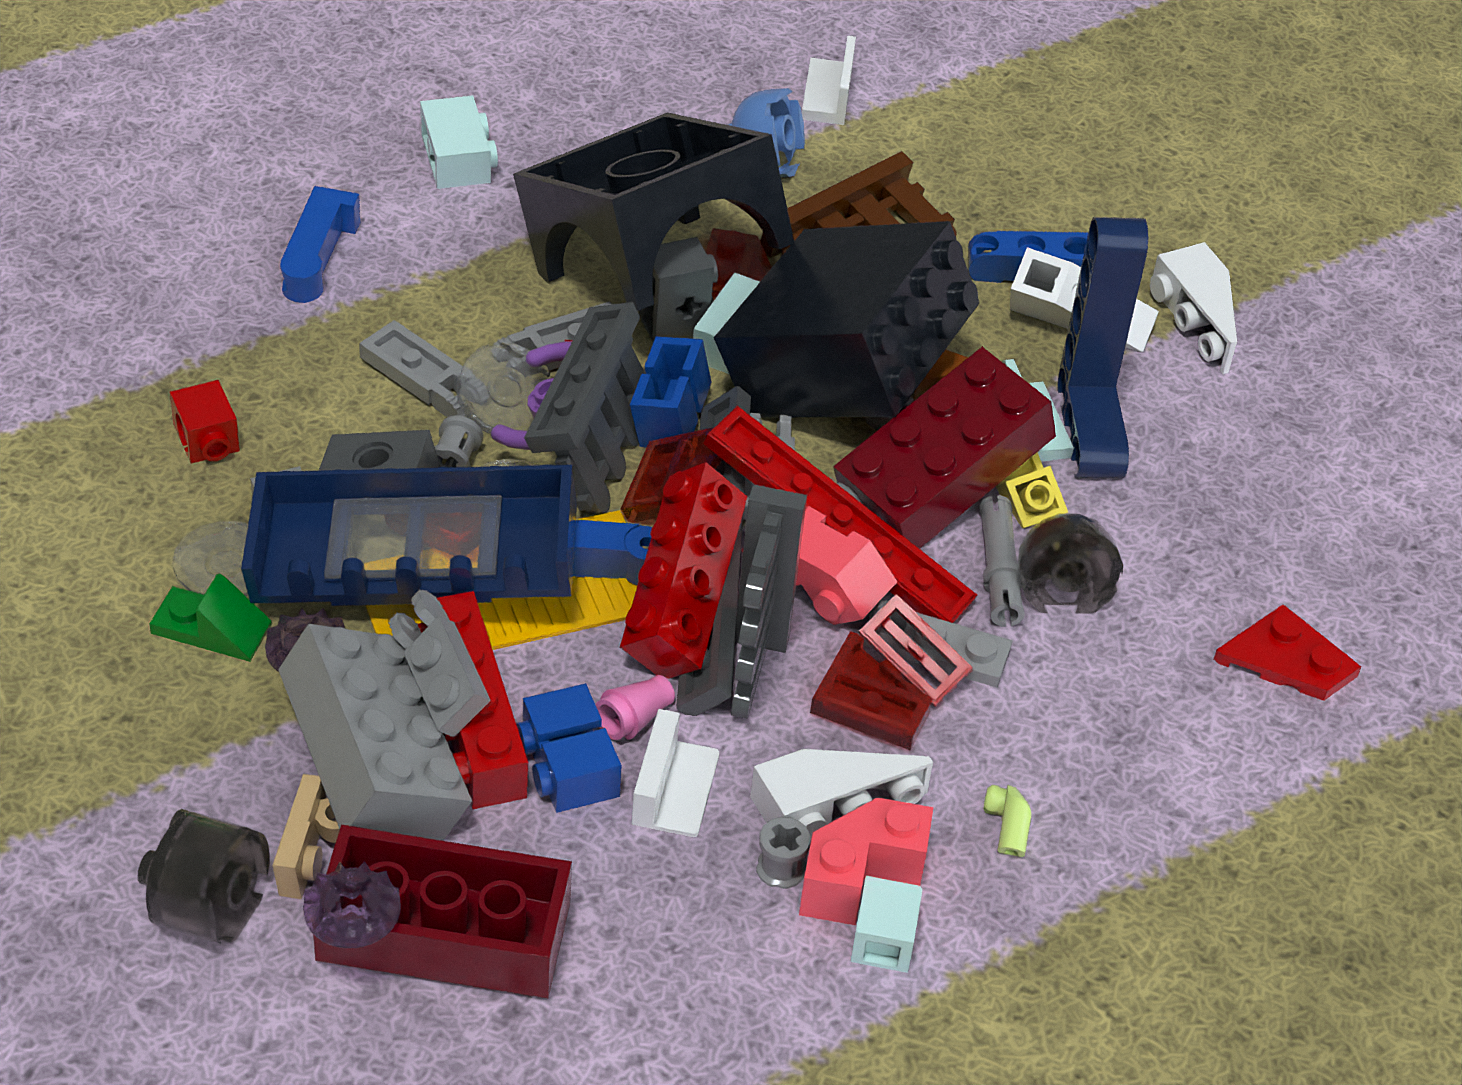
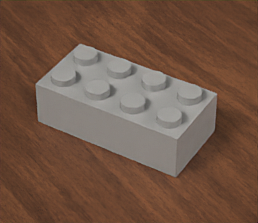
[278,624,472,841]

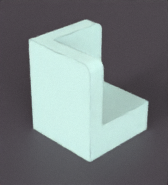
[850,876,922,973]

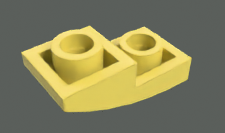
[996,452,1068,529]

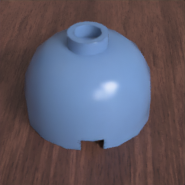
[728,88,805,177]

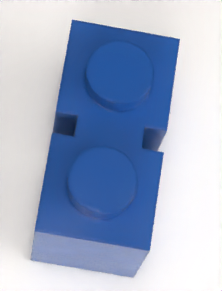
[630,336,712,451]
[516,683,622,813]

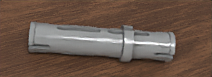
[979,495,1025,627]

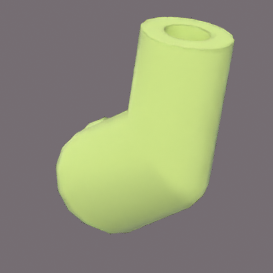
[983,785,1031,857]

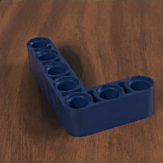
[1057,217,1149,478]

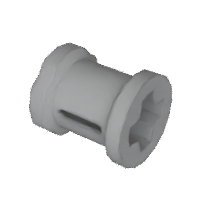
[434,415,483,468]
[756,817,811,889]

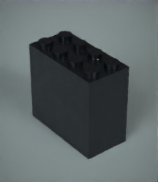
[713,221,980,418]

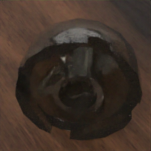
[1018,513,1124,614]

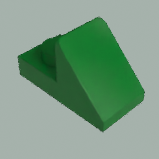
[149,573,272,662]

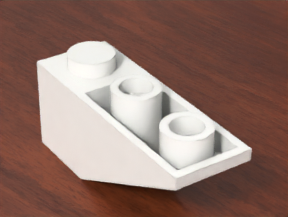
[1150,242,1237,374]
[1010,248,1159,353]
[750,749,933,839]

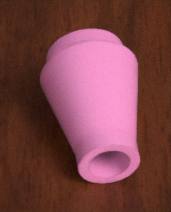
[595,675,675,740]

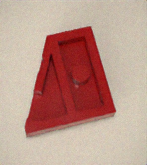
[1213,604,1362,701]

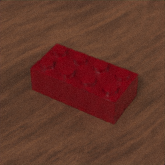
[833,346,1056,549]
[312,824,572,999]

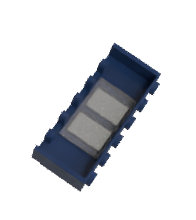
[241,464,577,606]

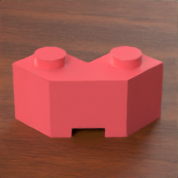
[741,506,897,625]
[799,797,933,925]

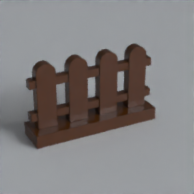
[758,151,957,258]

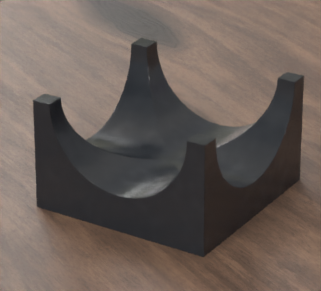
[513,112,795,311]

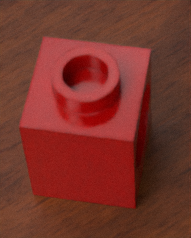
[170,380,240,464]

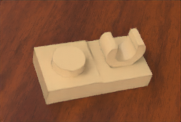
[272,774,340,900]

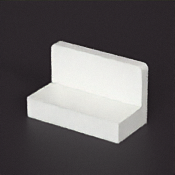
[802,36,856,125]
[632,709,719,837]

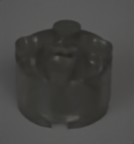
[137,809,270,944]

